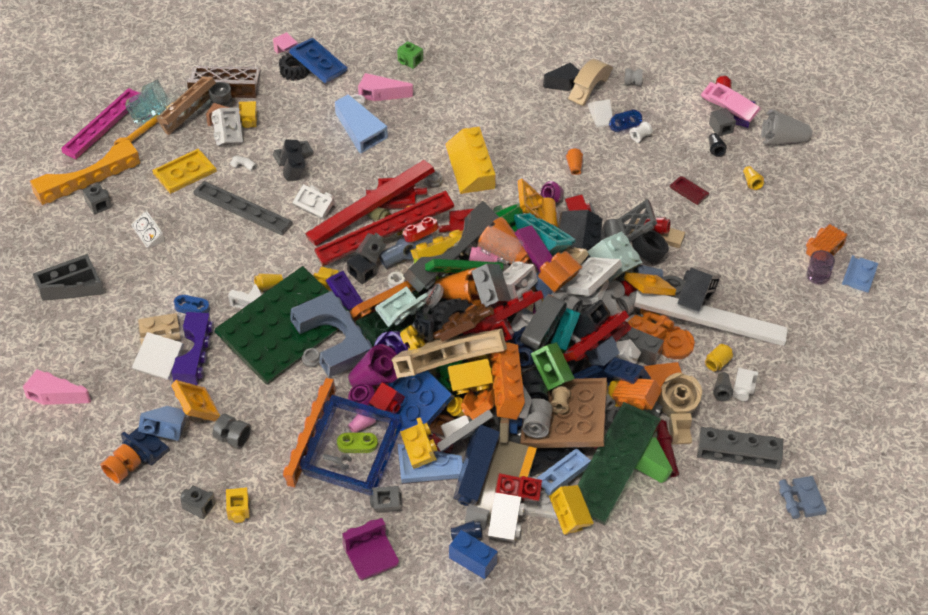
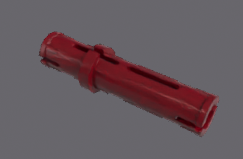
[654,419,680,478]

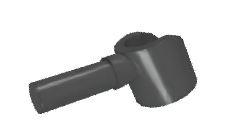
[323,454,352,470]

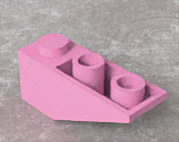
[358,73,413,101]
[23,369,91,405]

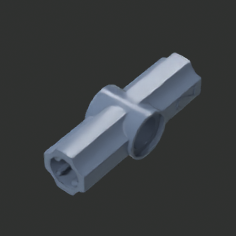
[379,234,434,269]

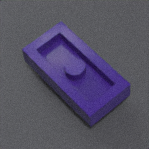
[326,271,363,311]

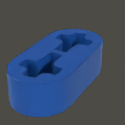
[174,295,210,314]

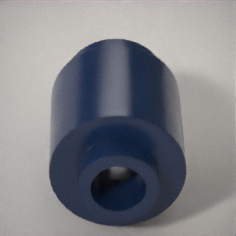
[518,347,536,368]

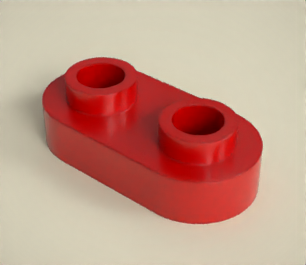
[403,217,439,242]

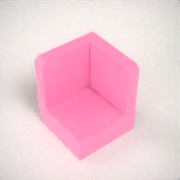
[273,32,298,54]

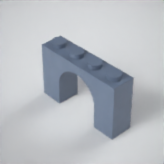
[290,291,372,378]

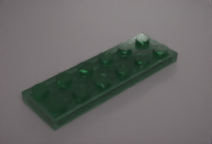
[578,402,661,525]

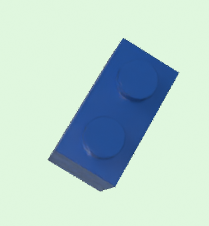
[449,530,498,579]

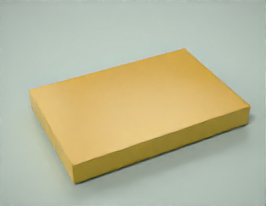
[152,148,217,194]

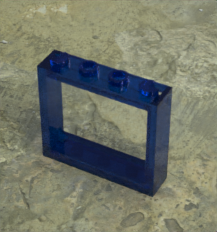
[300,395,403,496]

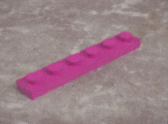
[61,88,143,159]

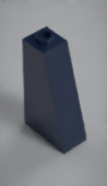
[453,424,500,506]

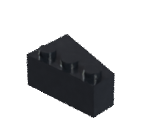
[677,267,721,312]

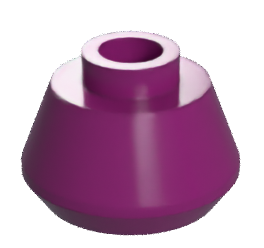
[540,181,564,203]
[348,383,375,409]

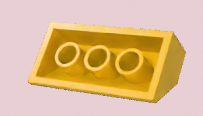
[445,126,496,194]

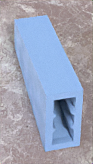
[335,94,388,154]

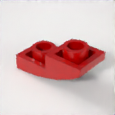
[494,473,542,502]

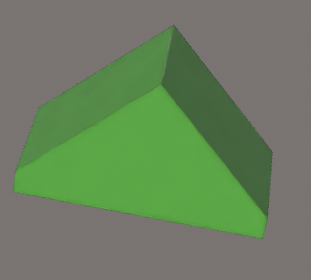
[635,437,673,483]

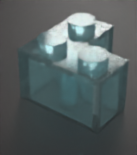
[125,79,168,123]

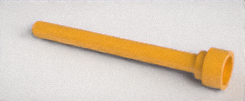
[114,102,173,145]

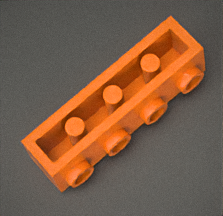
[490,343,525,420]

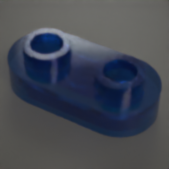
[609,109,643,132]

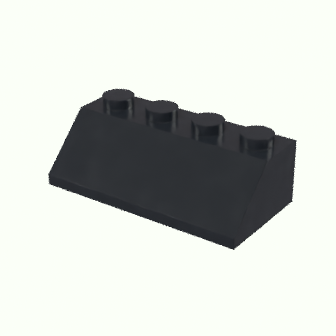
[558,210,603,265]

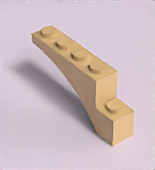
[392,329,507,378]

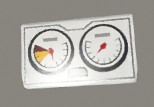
[132,211,164,249]

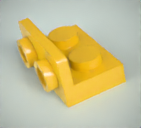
[400,417,438,469]

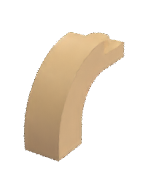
[568,59,613,106]

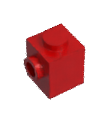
[565,194,591,211]
[369,382,405,417]

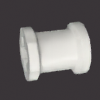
[630,122,653,143]

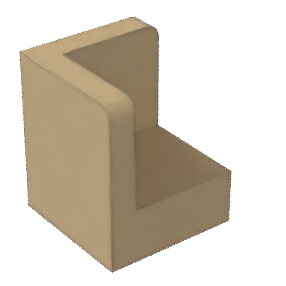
[668,413,692,445]

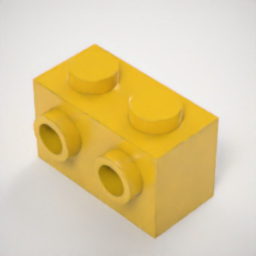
[447,359,493,395]

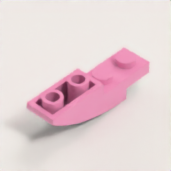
[701,82,760,122]

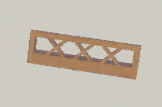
[156,76,216,135]

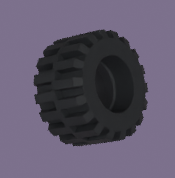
[429,298,473,341]

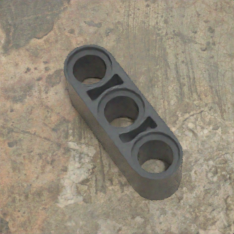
[520,294,567,350]

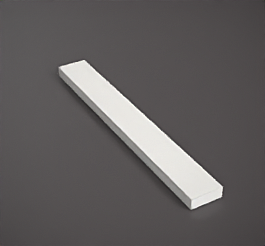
[634,289,787,346]

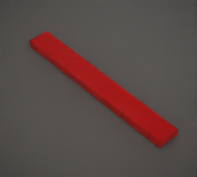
[305,160,435,246]
[314,190,454,266]

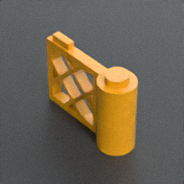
[518,178,558,227]

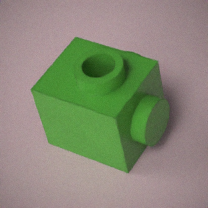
[397,41,423,69]

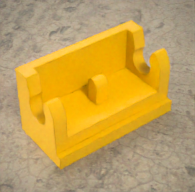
[549,485,593,535]

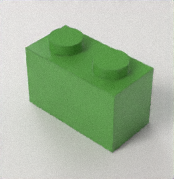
[531,342,575,391]

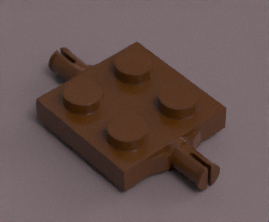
[433,303,494,342]

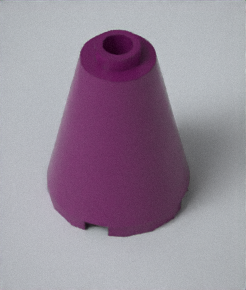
[348,344,398,387]

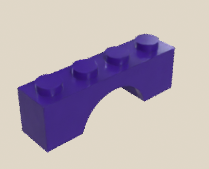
[171,312,214,386]

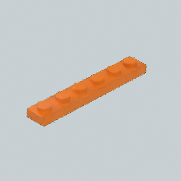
[283,378,336,488]

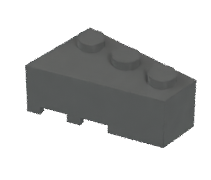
[33,254,104,301]

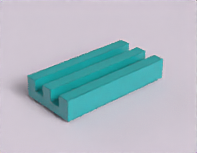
[551,307,580,350]

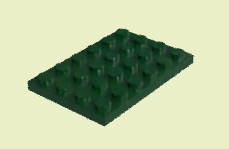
[215,266,349,385]

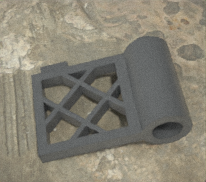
[603,199,657,243]

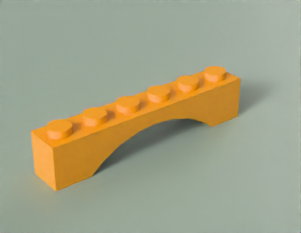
[30,139,140,205]

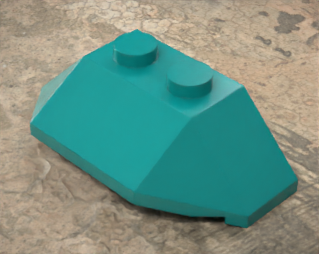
[514,213,576,255]

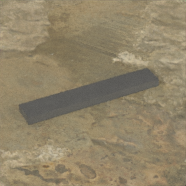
[193,181,293,236]

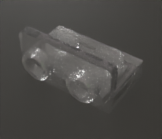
[477,225,524,265]

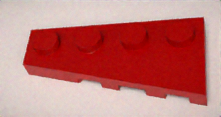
[463,289,544,334]
[563,310,629,362]

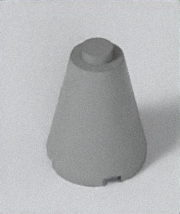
[761,109,812,144]

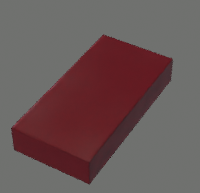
[670,176,709,205]

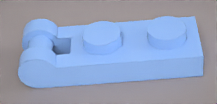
[537,449,591,496]

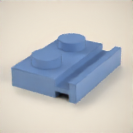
[842,255,878,293]

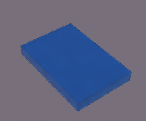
[289,37,348,83]

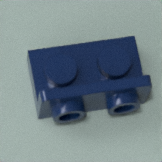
[604,357,651,384]
[121,427,170,466]

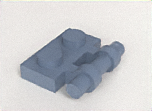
[779,476,827,519]

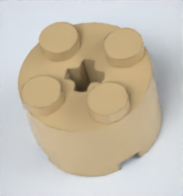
[658,373,702,417]

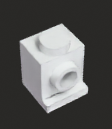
[732,368,758,401]

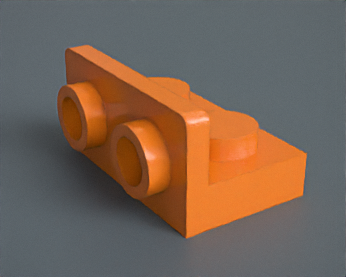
[461,388,495,420]

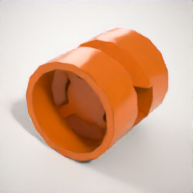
[100,444,141,484]

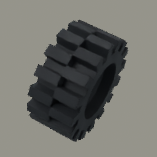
[279,53,310,81]

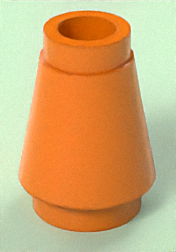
[566,148,583,175]

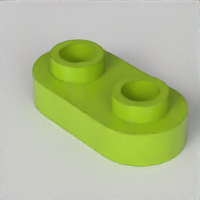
[337,432,378,453]

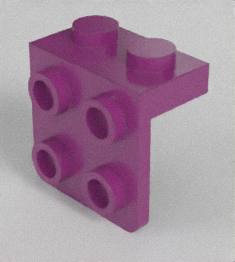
[342,518,399,580]

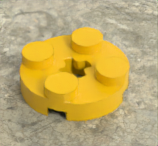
[400,325,428,350]

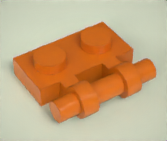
[628,308,674,339]

